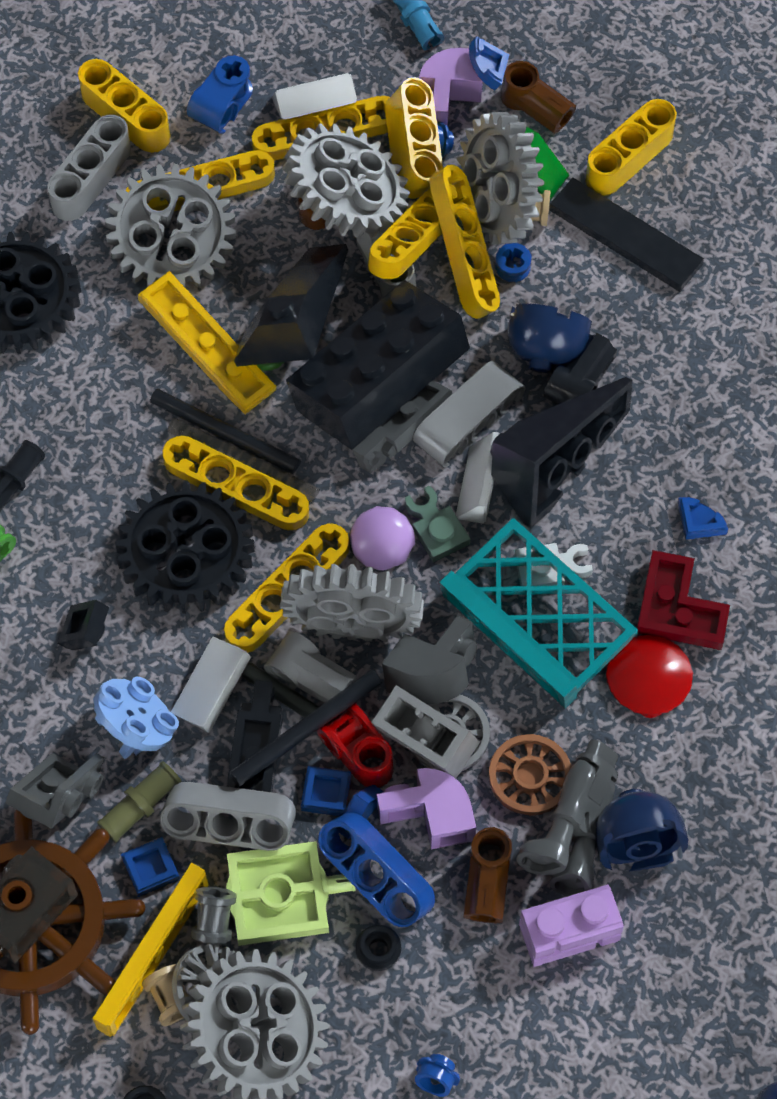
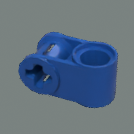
[187,55,253,134]

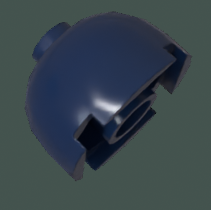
[508,303,592,374]
[596,789,689,872]

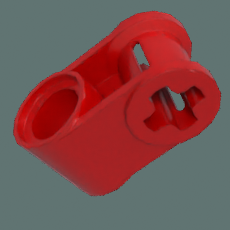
[317,704,394,788]

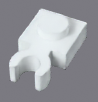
[514,543,593,586]

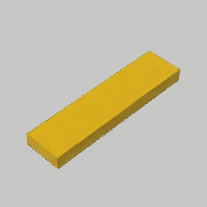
[138,271,277,414]
[93,863,208,1037]

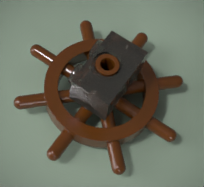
[0,810,146,1035]

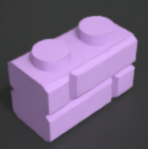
[519,884,624,967]

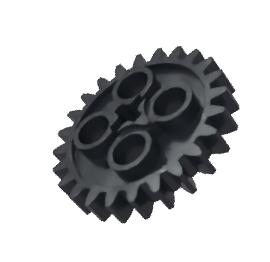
[0,232,82,354]
[115,480,255,614]

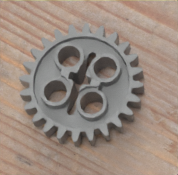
[457,112,544,245]
[282,124,410,239]
[105,163,236,288]
[280,564,424,642]
[180,949,330,1099]

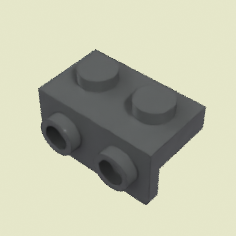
[5,753,104,829]

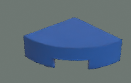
[469,36,510,91]
[678,497,728,540]
[339,785,384,839]

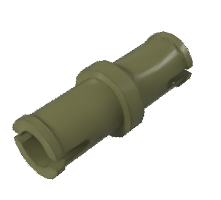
[96,761,182,843]

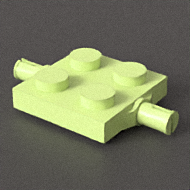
[226,841,356,946]

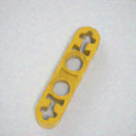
[252,96,390,161]
[126,150,275,211]
[429,164,500,319]
[368,188,458,279]
[162,436,310,531]
[224,523,349,653]

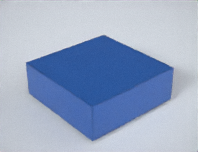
[301,766,352,816]
[121,837,180,897]

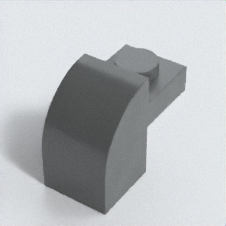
[382,616,477,704]

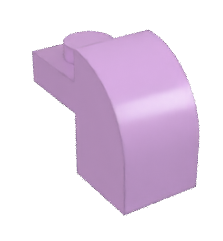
[419,48,483,126]
[377,768,476,849]

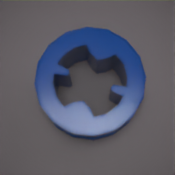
[495,243,532,282]

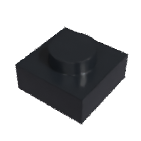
[57,600,109,650]

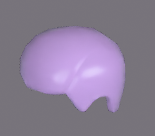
[349,506,415,571]

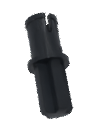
[0,440,45,512]

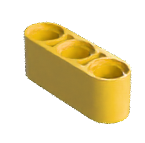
[78,59,171,153]
[385,77,443,199]
[585,99,677,196]

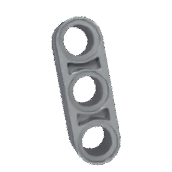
[47,115,131,221]
[413,360,525,467]
[160,782,296,851]

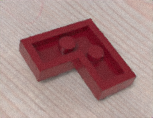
[637,550,730,650]

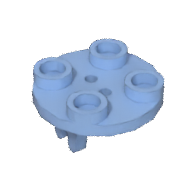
[93,677,179,759]

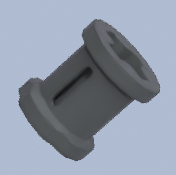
[191,887,237,944]

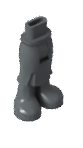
[516,739,619,896]

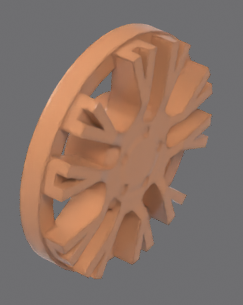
[489,734,571,816]

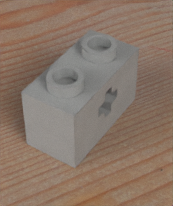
[371,685,480,778]

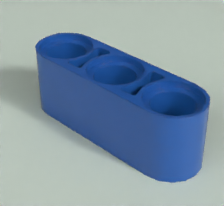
[318,812,435,927]

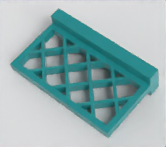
[439,518,638,709]

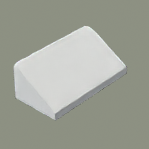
[272,73,357,120]
[456,432,500,524]
[171,637,251,733]

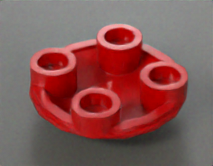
[605,634,693,718]

